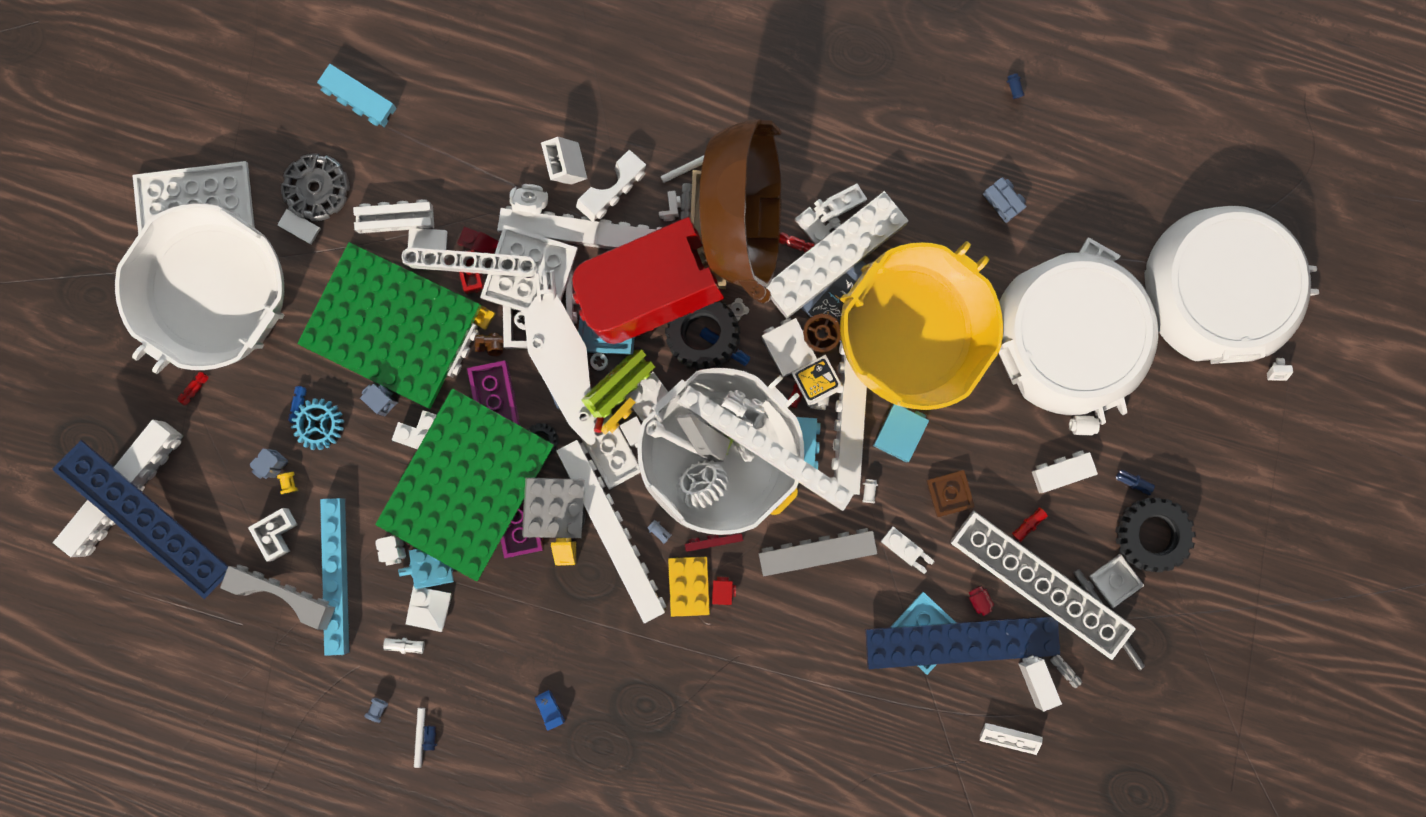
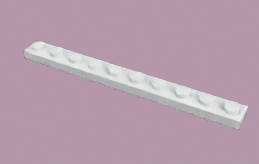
[678,386,854,511]

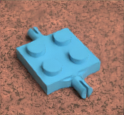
[398,549,454,589]

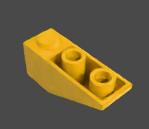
[551,538,577,565]

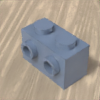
[360,384,398,416]

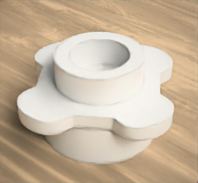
[727,298,749,321]

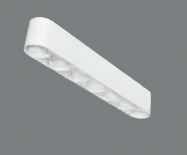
[402,248,538,277]

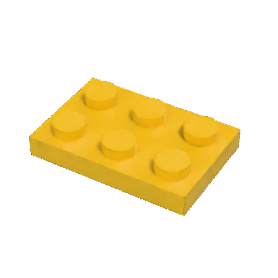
[668,557,710,617]

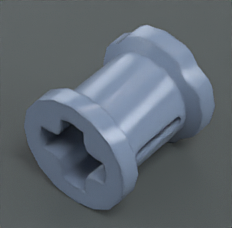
[364,698,388,723]

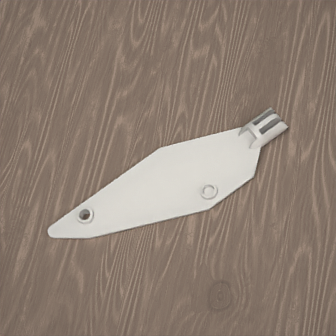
[524,270,595,445]

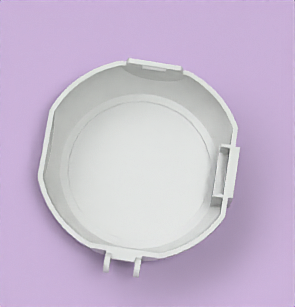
[115,204,284,374]
[1144,206,1319,364]
[999,253,1158,425]
[638,368,804,535]

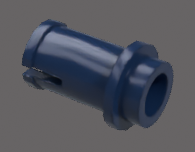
[1006,73,1025,99]
[421,726,437,750]

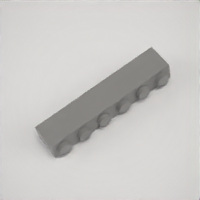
[758,528,877,576]

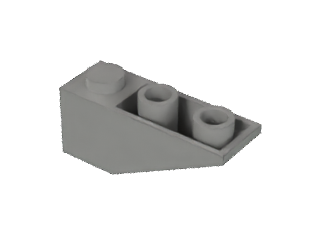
[677,413,730,462]

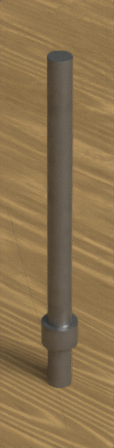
[1073,569,1145,670]

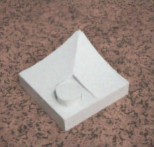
[406,586,452,632]

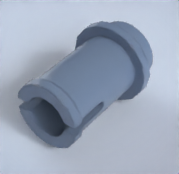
[647,520,672,544]

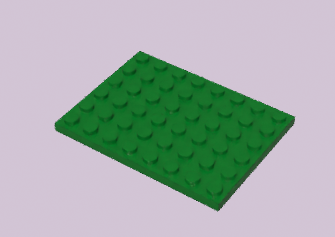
[297,242,482,409]
[375,388,554,582]

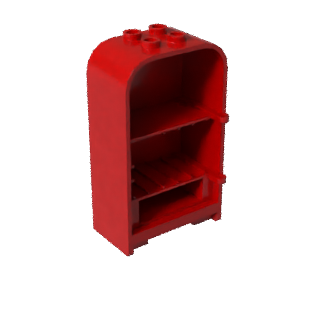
[572,216,724,344]

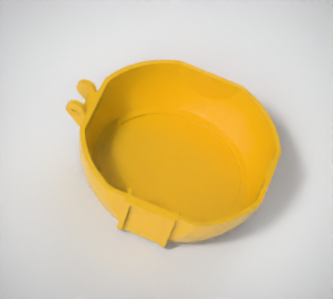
[840,241,1003,410]

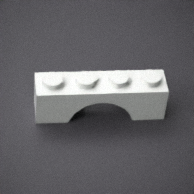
[576,150,646,222]

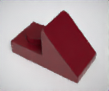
[457,226,499,254]

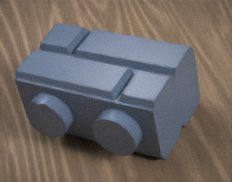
[983,177,1027,223]
[250,449,288,479]

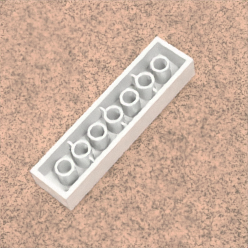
[767,191,908,319]
[53,420,183,557]

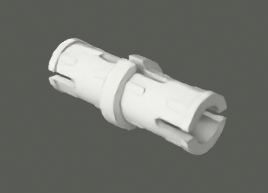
[383,638,425,654]

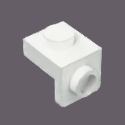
[659,191,681,221]

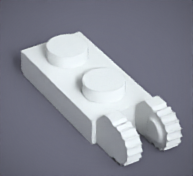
[814,184,867,222]
[881,527,934,574]

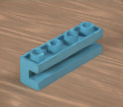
[317,64,397,127]

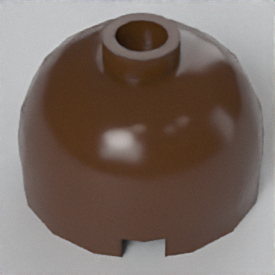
[803,313,841,353]

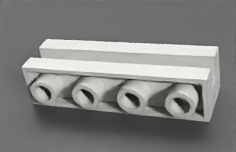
[353,200,434,233]

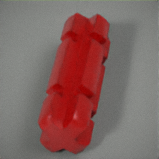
[779,233,815,253]
[177,372,208,405]

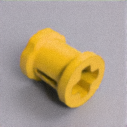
[277,472,298,494]

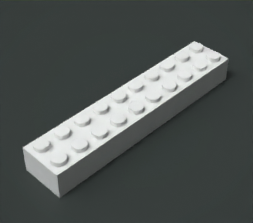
[951,510,1135,660]

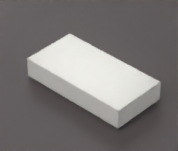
[278,209,321,245]

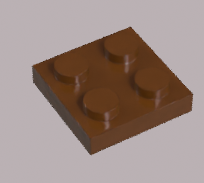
[926,470,975,517]

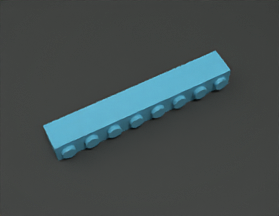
[320,498,349,656]

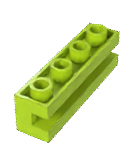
[581,349,655,418]

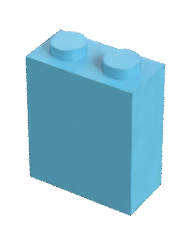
[872,404,929,463]

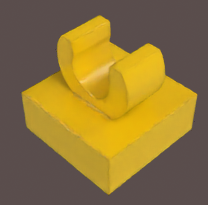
[474,303,496,330]

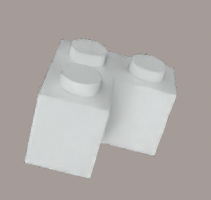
[392,410,437,449]
[248,508,297,561]

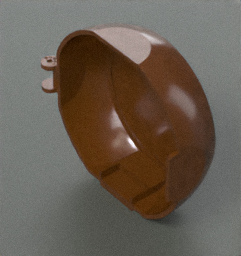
[699,119,782,303]

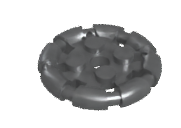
[281,154,350,221]

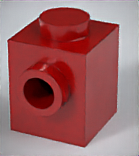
[712,577,736,605]

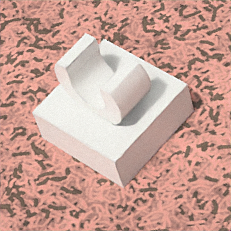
[1267,358,1293,381]

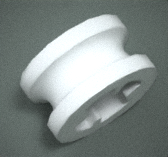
[514,311,526,330]
[590,353,608,371]

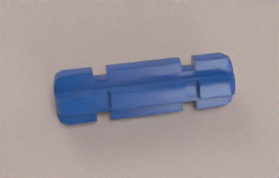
[288,386,306,424]

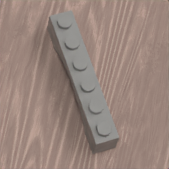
[220,564,335,630]

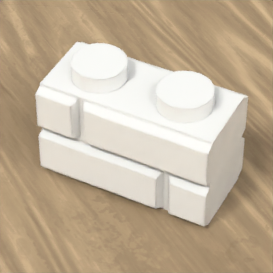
[375,536,406,566]

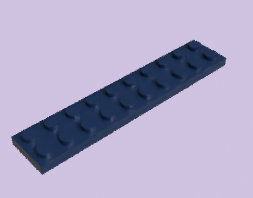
[52,439,228,599]
[865,616,1060,669]

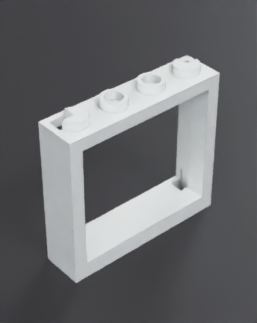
[503,270,577,349]

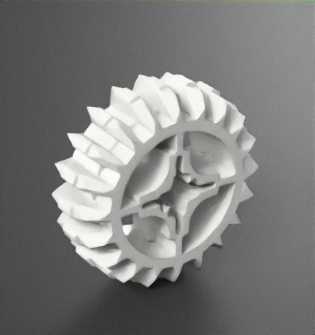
[676,459,729,509]

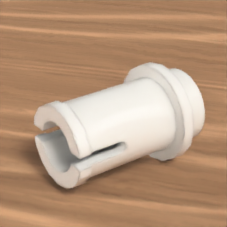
[721,396,747,418]
[863,479,878,503]

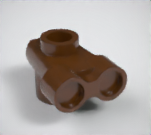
[475,333,504,356]

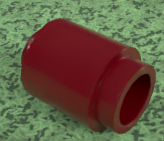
[968,585,995,616]

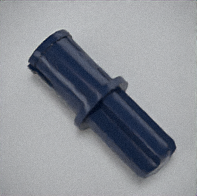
[1116,470,1155,496]

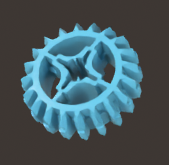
[291,398,344,450]

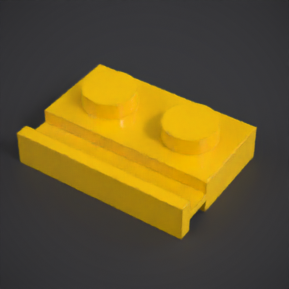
[601,397,636,435]

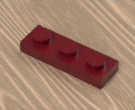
[685,533,743,552]

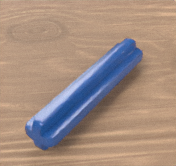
[700,327,750,366]

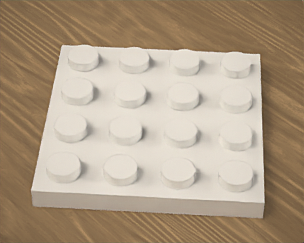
[480,225,578,312]

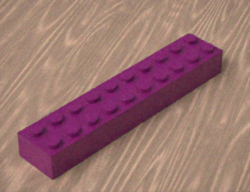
[467,361,545,558]

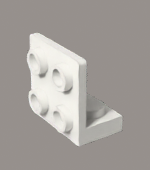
[403,228,448,266]

